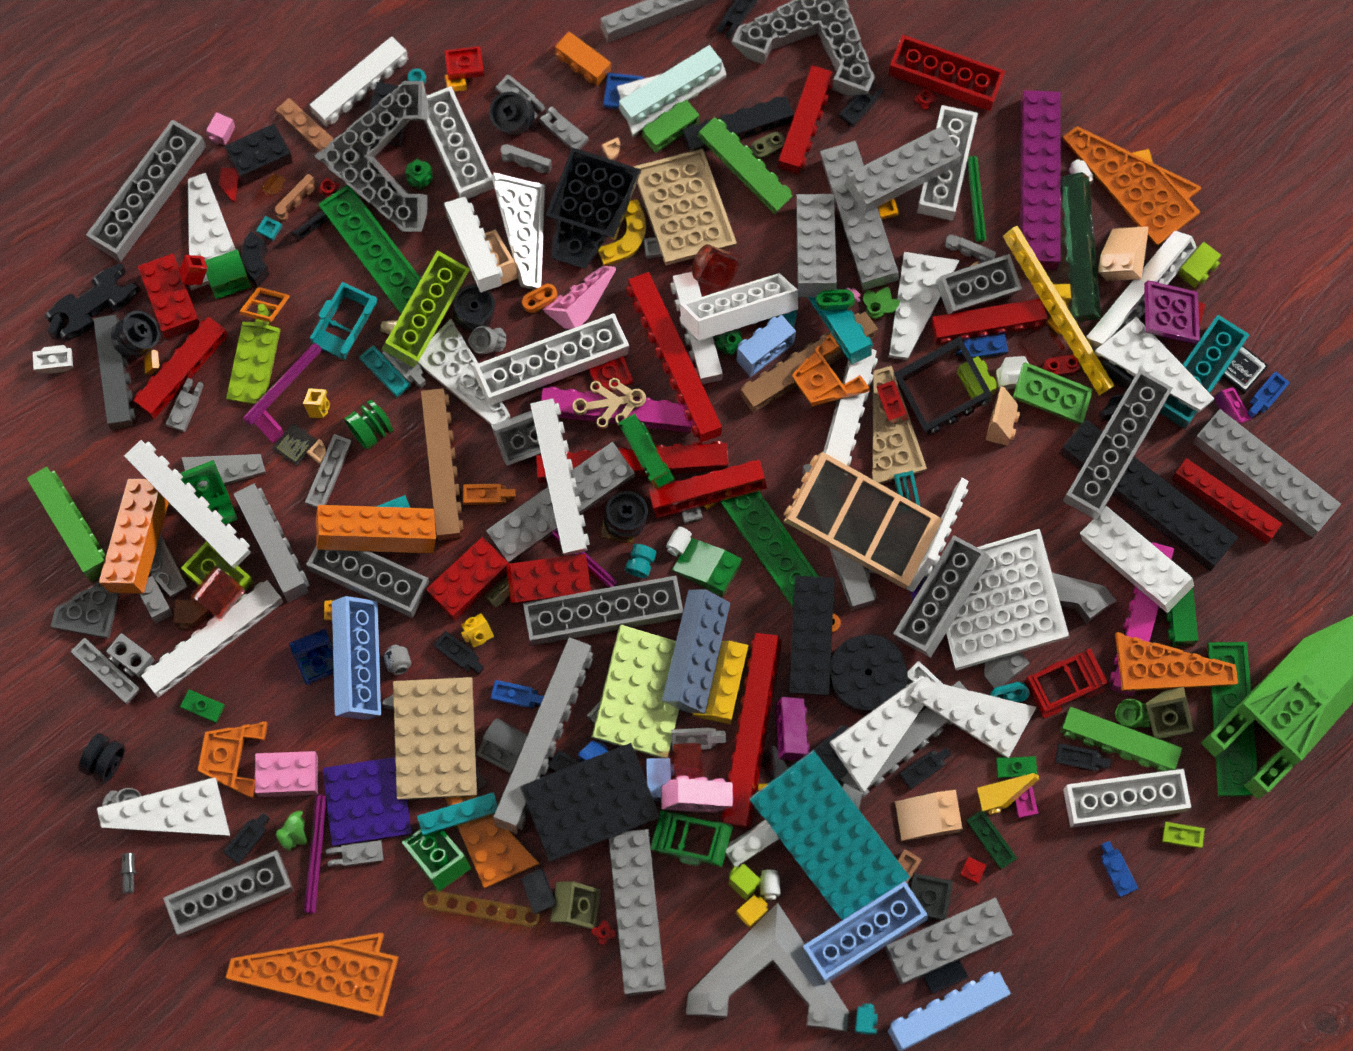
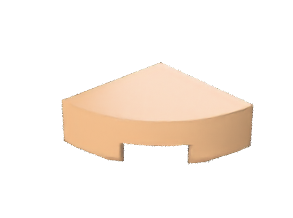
[602,138,620,160]
[307,439,326,465]

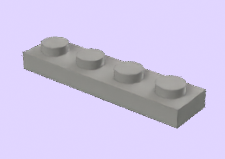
[305,434,352,508]
[71,638,141,704]

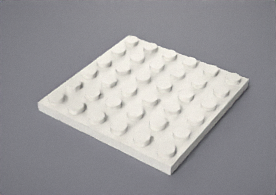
[932,529,1070,670]

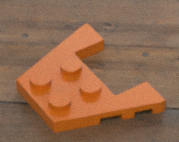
[792,334,870,406]
[198,722,268,798]

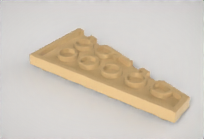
[872,366,927,484]

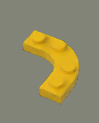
[598,199,646,266]

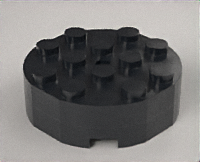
[829,634,908,715]

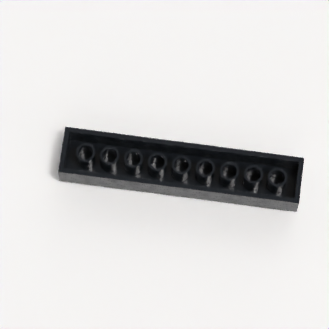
[1059,420,1238,572]

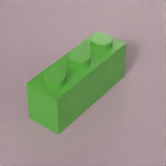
[642,100,700,153]

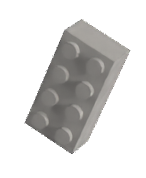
[936,254,1022,314]

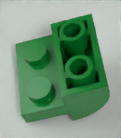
[205,249,251,299]

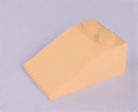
[1098,227,1148,281]
[484,229,518,284]
[986,387,1020,446]
[895,790,962,841]

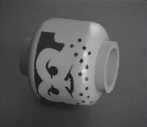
[383,645,411,675]

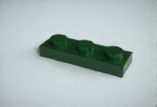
[966,810,1017,871]

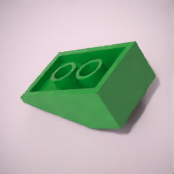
[672,538,742,597]
[402,829,471,892]

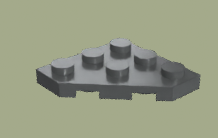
[51,581,121,639]

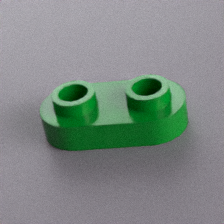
[816,289,855,310]

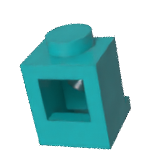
[855,1004,878,1035]

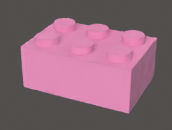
[255,751,318,797]
[661,776,733,813]

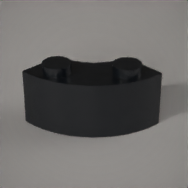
[242,231,270,288]

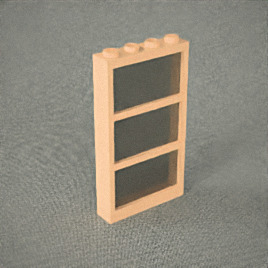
[784,452,943,588]

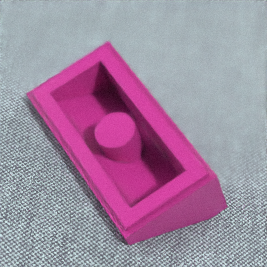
[1213,387,1252,425]
[254,403,284,443]

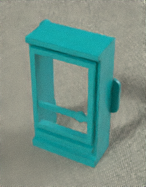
[310,282,377,360]

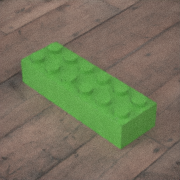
[27,467,106,583]

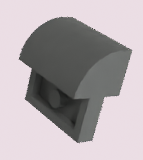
[476,718,528,773]

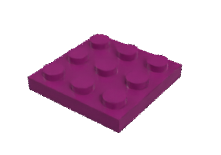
[1144,280,1200,344]

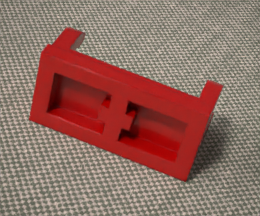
[876,380,909,424]

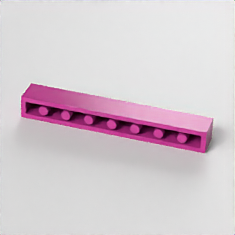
[541,387,692,433]
[1109,542,1174,696]

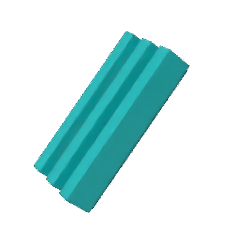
[893,471,921,512]

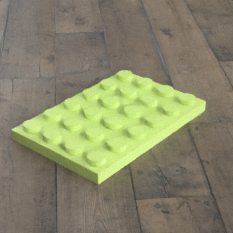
[591,625,679,758]

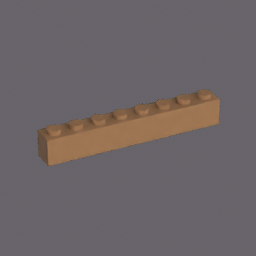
[740,312,878,413]
[421,388,464,541]

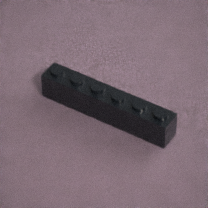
[683,96,794,152]

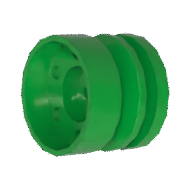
[344,399,394,450]

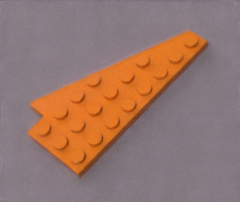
[1062,126,1202,247]
[226,933,399,1017]

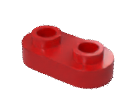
[1043,355,1081,376]

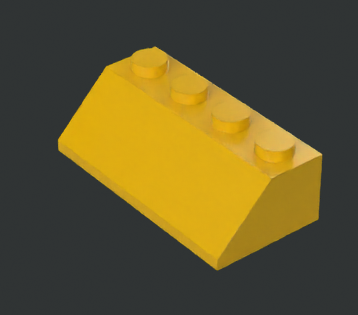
[693,641,748,725]

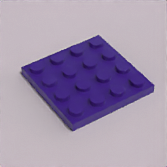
[323,757,412,847]

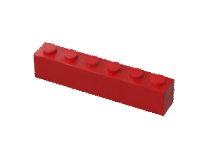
[778,66,834,175]
[931,298,1047,345]
[134,316,228,419]
[1171,458,1282,545]
[649,460,767,518]

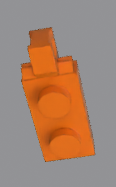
[463,484,516,505]

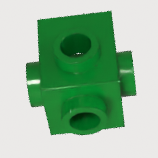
[405,159,433,191]
[713,329,743,355]

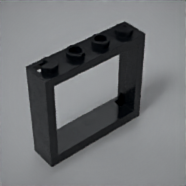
[894,337,994,435]

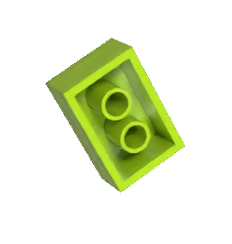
[181,541,253,609]

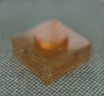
[261,174,286,194]

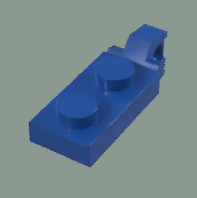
[955,334,1008,359]
[1247,371,1290,418]
[490,680,544,708]
[1100,841,1138,898]

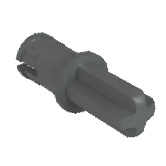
[120,853,136,894]

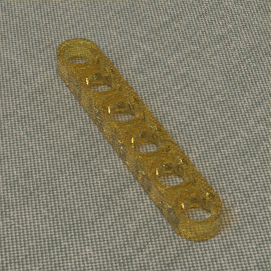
[423,890,540,927]

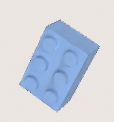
[736,315,796,377]

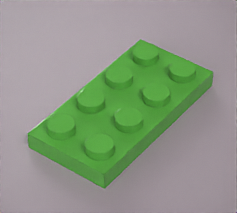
[1013,362,1093,425]

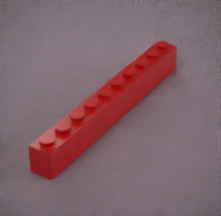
[626,272,722,443]
[536,441,728,483]
[721,633,782,830]

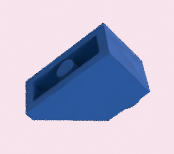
[578,740,608,762]

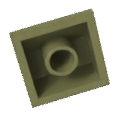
[1146,687,1194,739]
[550,882,601,929]

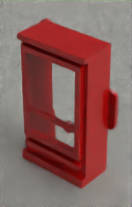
[1025,649,1108,718]

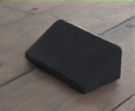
[290,210,327,242]
[761,745,789,782]
[522,868,556,914]
[923,960,969,995]

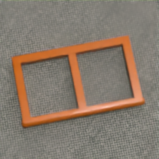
[239,287,290,322]

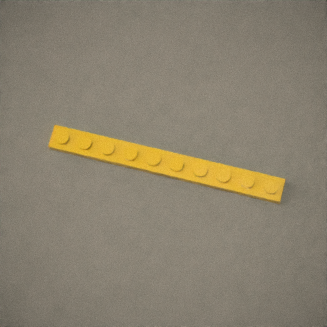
[1003,226,1115,395]

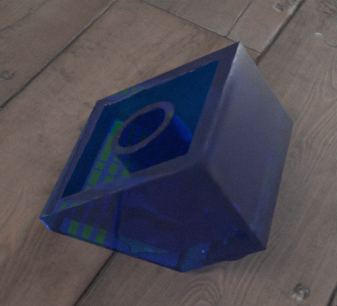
[289,629,334,685]

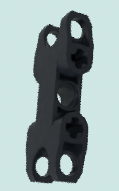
[45,263,141,342]

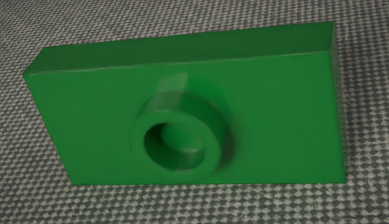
[180,690,225,723]
[996,756,1037,779]

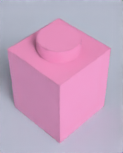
[206,112,235,145]

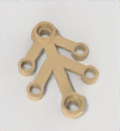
[573,378,646,429]

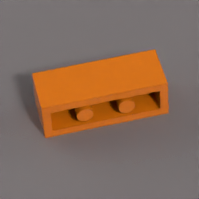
[555,32,611,86]

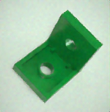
[180,460,238,525]

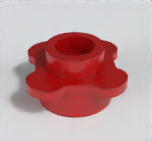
[914,89,936,109]
[318,178,340,198]
[592,921,616,945]

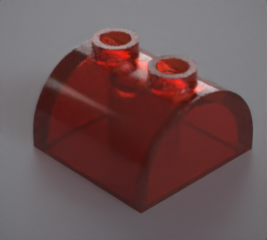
[692,244,744,290]
[189,566,245,621]

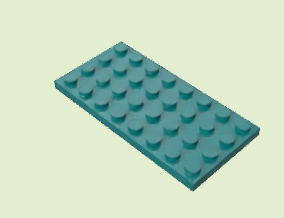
[749,750,910,921]

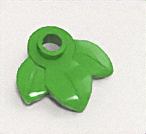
[863,287,900,319]

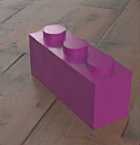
[775,697,809,761]

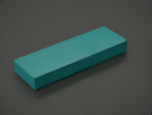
[359,345,411,398]

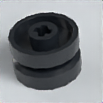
[489,92,535,135]
[453,284,495,332]
[110,310,160,359]
[604,491,648,540]
[78,733,125,784]

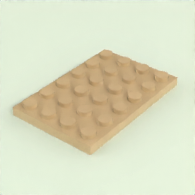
[634,149,737,265]
[393,677,477,800]

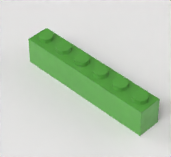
[698,117,792,215]
[1060,707,1182,772]

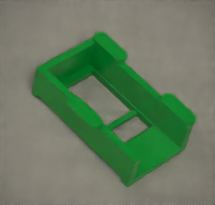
[618,413,675,490]
[650,811,733,867]

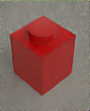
[179,255,208,285]

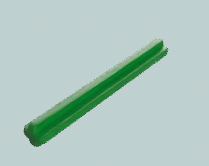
[967,156,986,242]

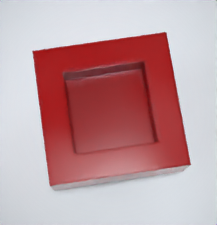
[960,856,986,884]

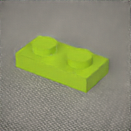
[1162,822,1205,849]

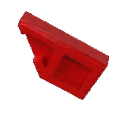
[219,167,239,203]

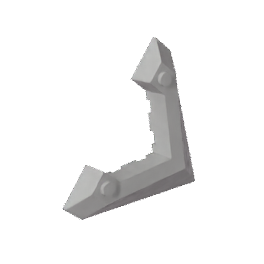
[732,0,874,96]
[315,81,428,232]
[984,573,1117,688]
[686,902,849,1032]

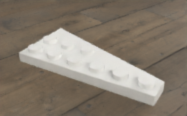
[188,173,235,290]
[492,173,545,290]
[889,252,959,360]
[97,777,230,836]

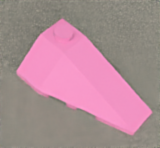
[543,266,616,329]

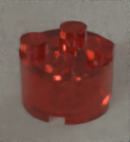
[673,742,703,780]

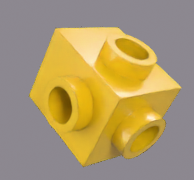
[461,614,494,647]

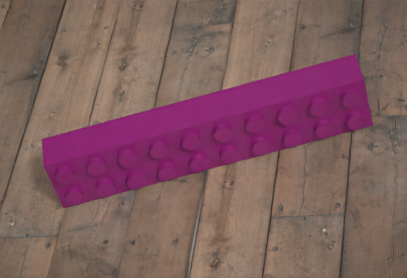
[1020,90,1061,270]

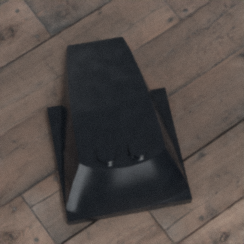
[546,147,641,270]

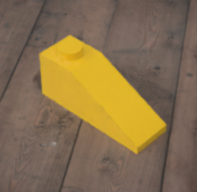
[977,773,1039,815]

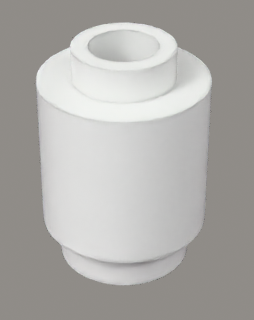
[1068,160,1093,188]
[666,527,692,556]
[760,870,780,900]

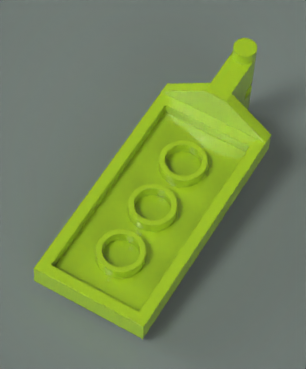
[226,304,281,405]

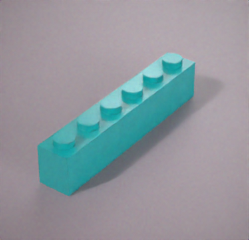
[808,288,873,364]

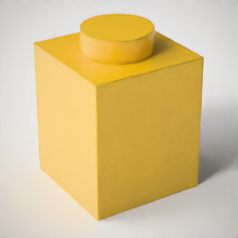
[736,895,768,929]

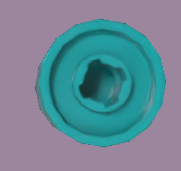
[625,544,657,579]

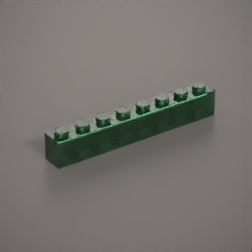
[1061,172,1101,322]

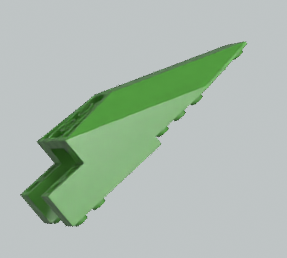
[1201,615,1353,799]

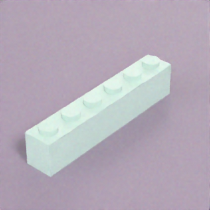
[619,45,722,125]

